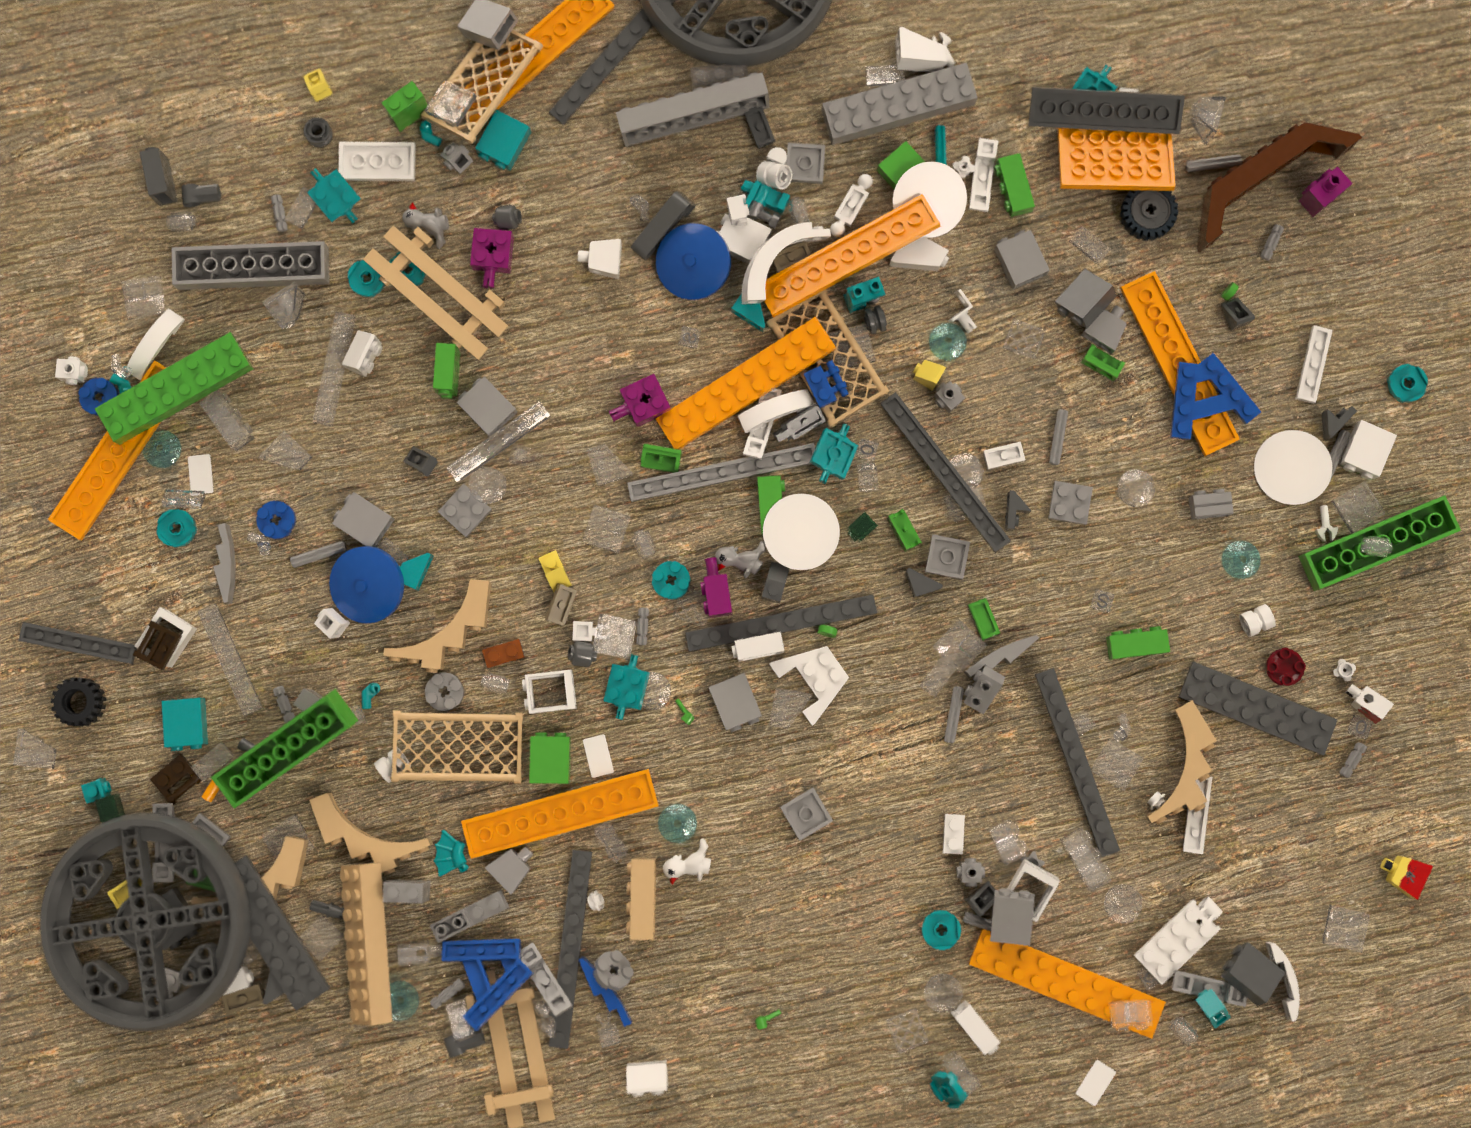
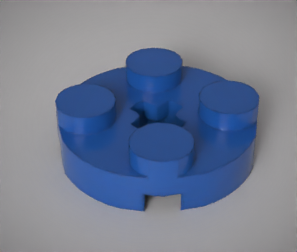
[78,378,119,416]
[256,501,296,539]

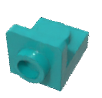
[81,778,111,804]

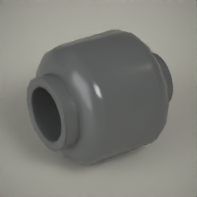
[492,205,522,230]
[568,641,597,668]

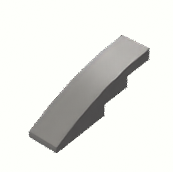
[213,523,236,604]
[964,635,1039,678]

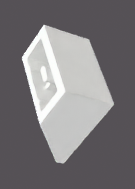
[342,330,382,377]
[626,1060,668,1096]

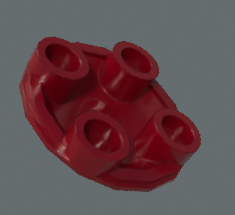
[1266,648,1306,687]

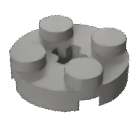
[425,673,464,711]
[594,950,634,991]

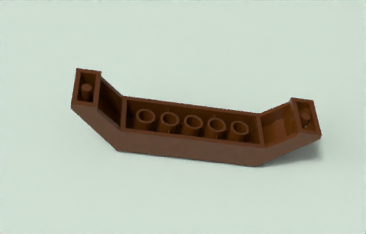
[1197,122,1362,253]

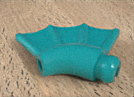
[433,830,469,877]

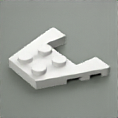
[769,646,849,726]

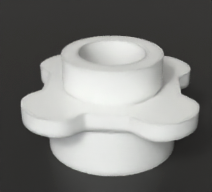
[953,156,975,178]
[1333,659,1356,681]
[1147,792,1165,810]
[587,891,604,911]

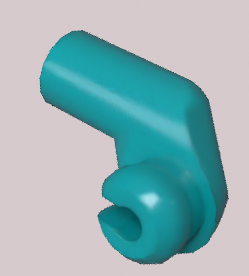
[420,121,442,147]
[109,373,132,394]
[361,682,381,709]

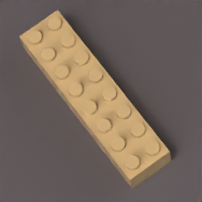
[340,863,392,1026]

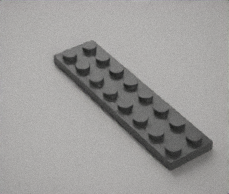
[1028,87,1185,134]
[1178,662,1338,756]
[235,855,330,1011]

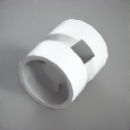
[756,161,792,189]
[1239,604,1276,637]
[374,747,411,783]

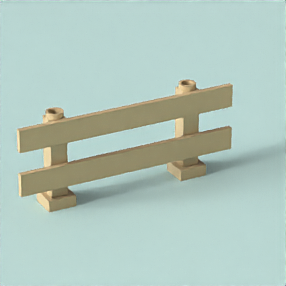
[363,226,509,360]
[465,969,555,1128]

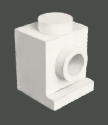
[727,194,749,226]
[314,608,350,639]

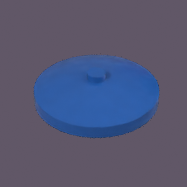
[656,223,731,300]
[329,546,404,623]

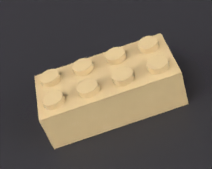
[626,858,656,940]

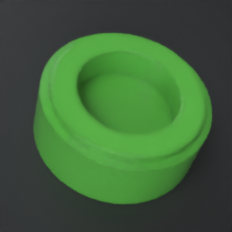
[1221,282,1239,301]
[817,625,838,638]

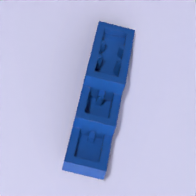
[579,957,632,1027]

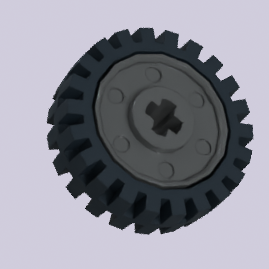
[1120,190,1179,241]

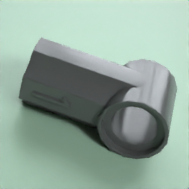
[181,184,221,207]
[443,1028,486,1058]

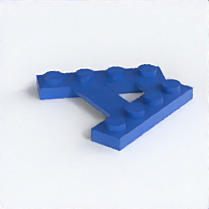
[1170,353,1261,440]
[442,939,533,1031]

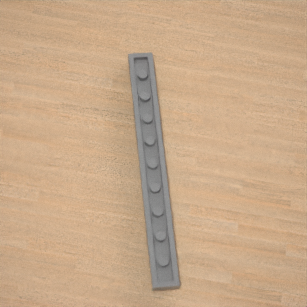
[627,443,815,502]

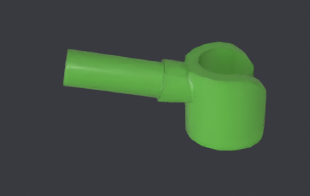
[675,698,694,725]
[755,1010,781,1029]

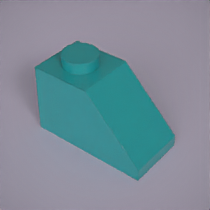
[731,293,765,333]
[399,553,434,591]
[1195,988,1231,1029]

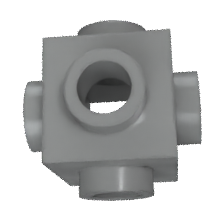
[440,142,473,174]
[934,381,965,413]
[956,858,985,886]

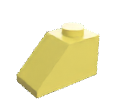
[912,360,946,391]

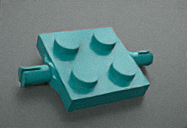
[1072,64,1118,91]
[307,168,361,224]
[809,424,859,484]
[603,654,650,720]

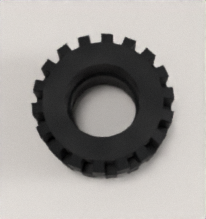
[50,677,106,727]

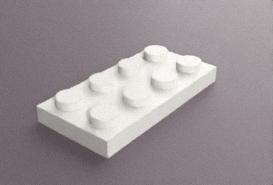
[338,142,416,181]

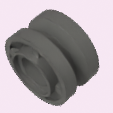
[304,117,333,148]
[864,305,887,335]

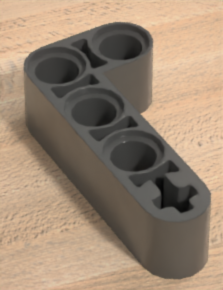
[631,191,696,261]

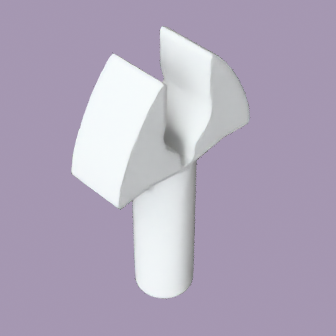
[932,32,955,67]
[1315,505,1338,542]

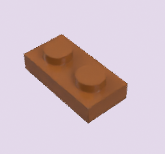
[482,639,525,668]

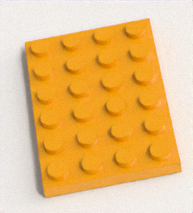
[1057,128,1176,191]

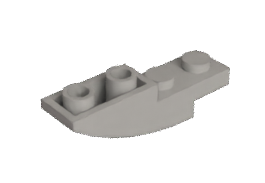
[430,890,509,943]

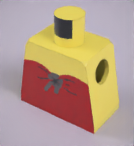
[1380,856,1433,900]

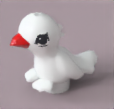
[663,838,711,885]

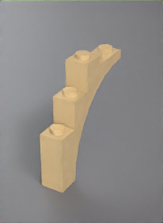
[383,579,491,673]
[1148,700,1217,825]
[309,793,433,876]
[191,835,310,914]

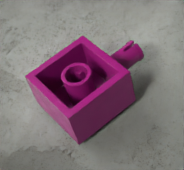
[1298,166,1353,217]
[470,228,514,289]
[609,374,671,427]
[700,557,732,618]

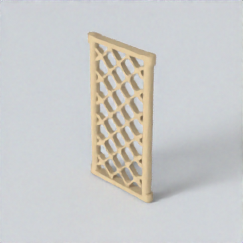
[420,29,544,144]
[766,289,890,428]
[390,710,523,783]

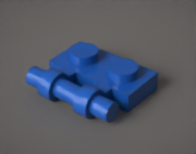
[803,360,849,409]

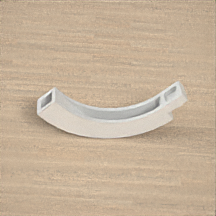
[742,222,831,304]

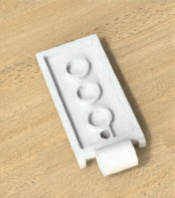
[1134,896,1223,985]

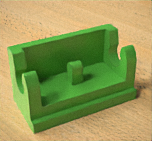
[1081,344,1125,382]
[641,444,682,473]
[887,509,922,552]

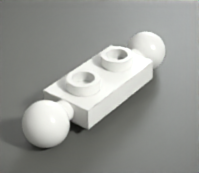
[830,174,873,237]

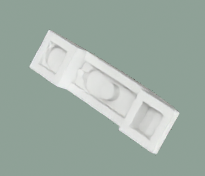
[969,138,998,212]
[125,309,185,381]
[738,389,814,433]
[743,389,782,460]
[1265,942,1299,1022]

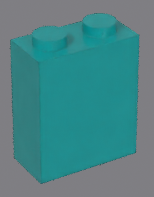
[475,110,532,171]
[161,698,208,751]

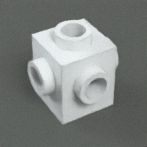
[55,357,88,385]

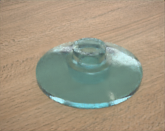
[929,323,967,361]
[143,430,181,468]
[1222,541,1260,579]
[658,804,697,843]
[390,981,419,1021]

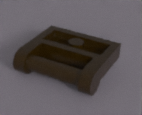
[133,620,182,670]
[150,754,203,805]

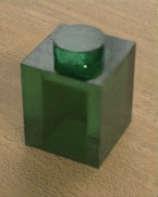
[847,512,878,543]
[95,794,125,823]

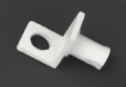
[948,289,977,334]

